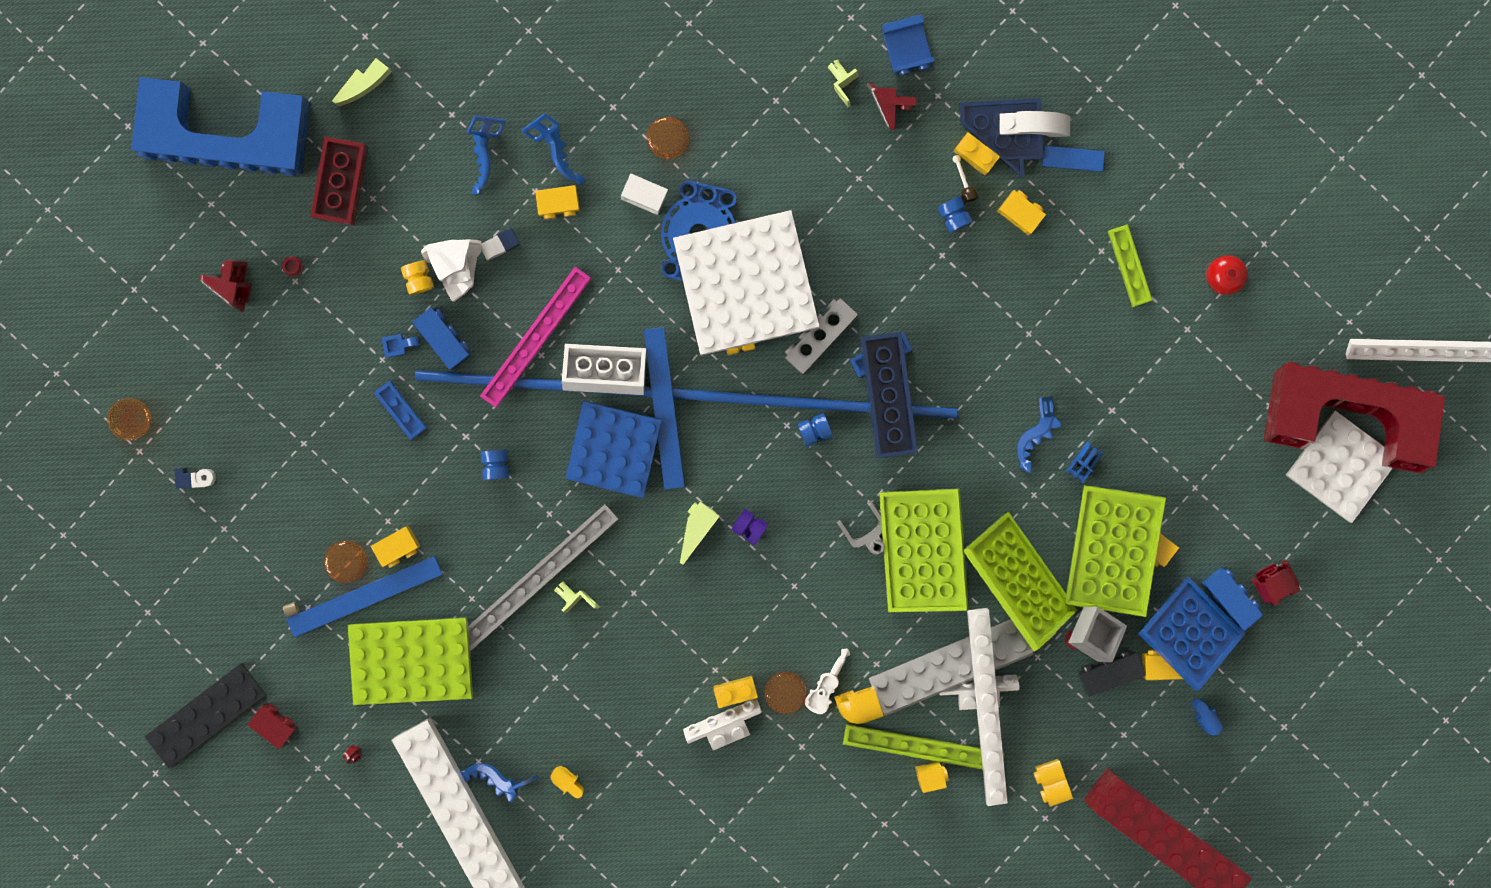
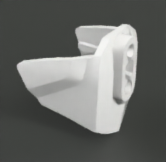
[421,239,482,302]

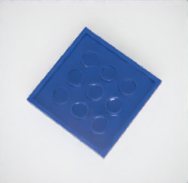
[566,400,662,498]
[1139,577,1245,691]

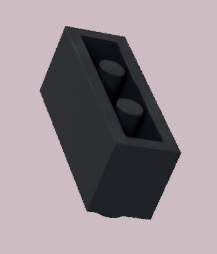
[1078,650,1146,697]

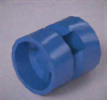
[937,196,973,233]
[797,413,833,447]
[481,450,509,480]

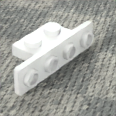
[939,675,1020,710]
[683,699,762,750]

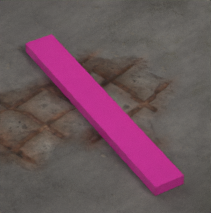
[480,267,592,409]

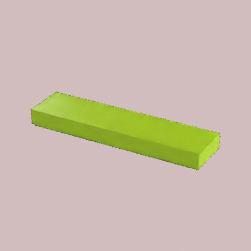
[1108,224,1153,307]

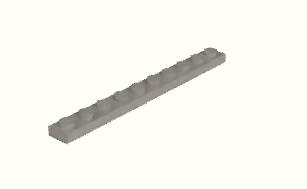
[468,504,618,651]

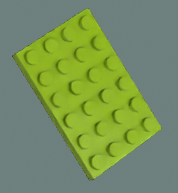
[1065,485,1166,617]
[879,489,969,612]
[963,512,1077,651]
[348,617,473,705]

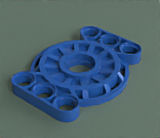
[661,181,736,281]

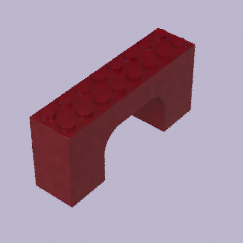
[1264,362,1445,474]
[1083,768,1252,888]

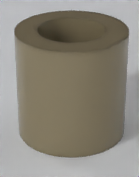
[283,601,300,618]

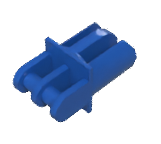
[1066,441,1104,483]
[1192,699,1222,735]

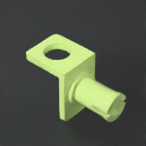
[828,60,858,107]
[554,582,600,613]

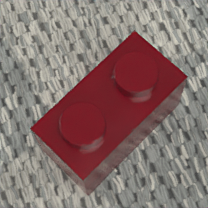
[248,703,298,750]

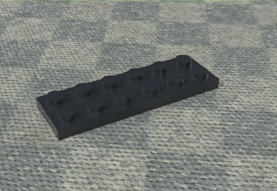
[145,663,266,768]

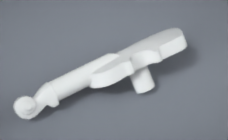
[805,648,850,714]

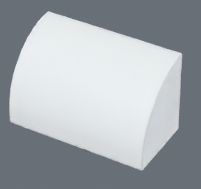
[621,174,668,215]

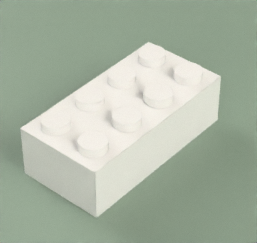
[562,344,646,395]

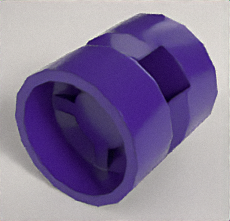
[731,509,768,545]

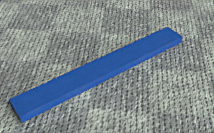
[644,327,685,489]
[286,556,443,637]

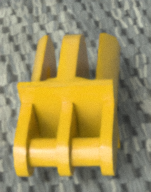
[551,766,584,798]

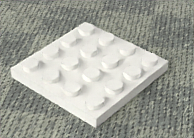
[1286,411,1392,523]

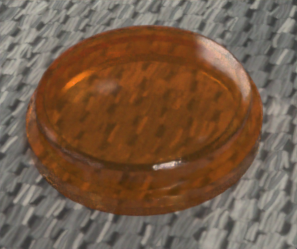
[646,117,689,159]
[107,398,151,440]
[324,540,367,583]
[764,671,806,714]

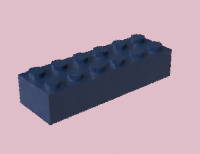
[860,332,918,459]

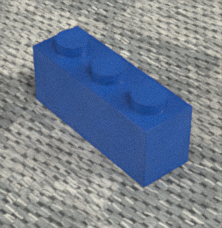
[412,307,471,370]
[1202,568,1263,631]

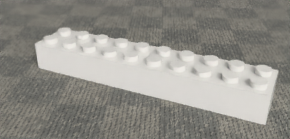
[392,717,525,888]

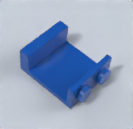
[882,14,935,76]

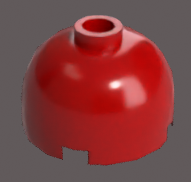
[1206,255,1248,295]

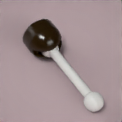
[953,155,979,203]

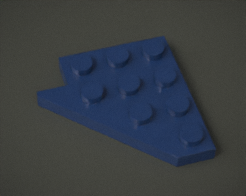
[959,98,1044,178]

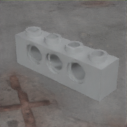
[785,298,858,374]

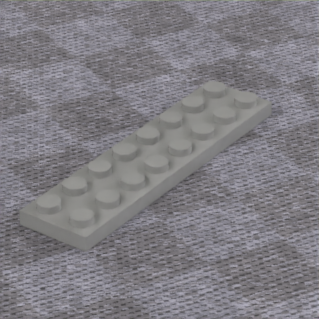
[869,619,1033,716]

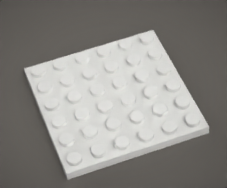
[673,210,819,356]

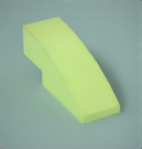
[332,58,392,106]

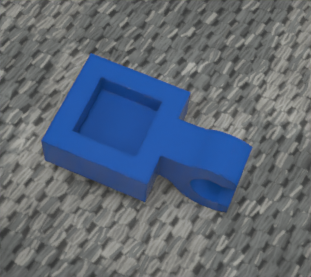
[381,334,420,358]

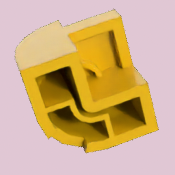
[834,686,884,724]

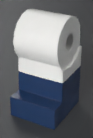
[481,227,521,260]
[174,468,216,489]

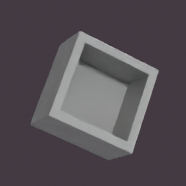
[1068,607,1127,662]

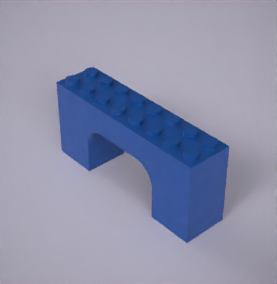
[131,77,311,177]

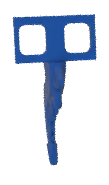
[522,113,586,185]
[467,115,506,195]
[1017,396,1062,473]
[461,763,539,802]

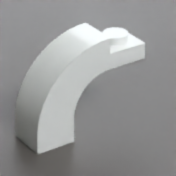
[1000,111,1070,137]

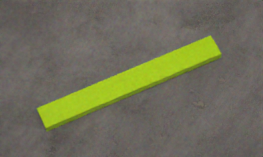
[843,724,1004,770]

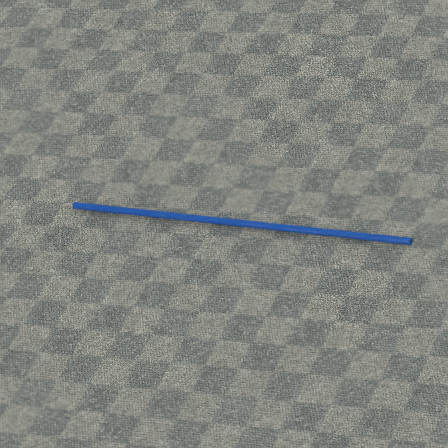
[415,370,957,419]

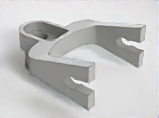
[837,501,884,554]

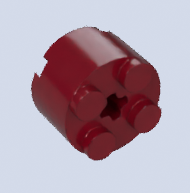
[1251,561,1300,605]

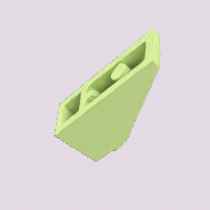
[680,501,720,564]

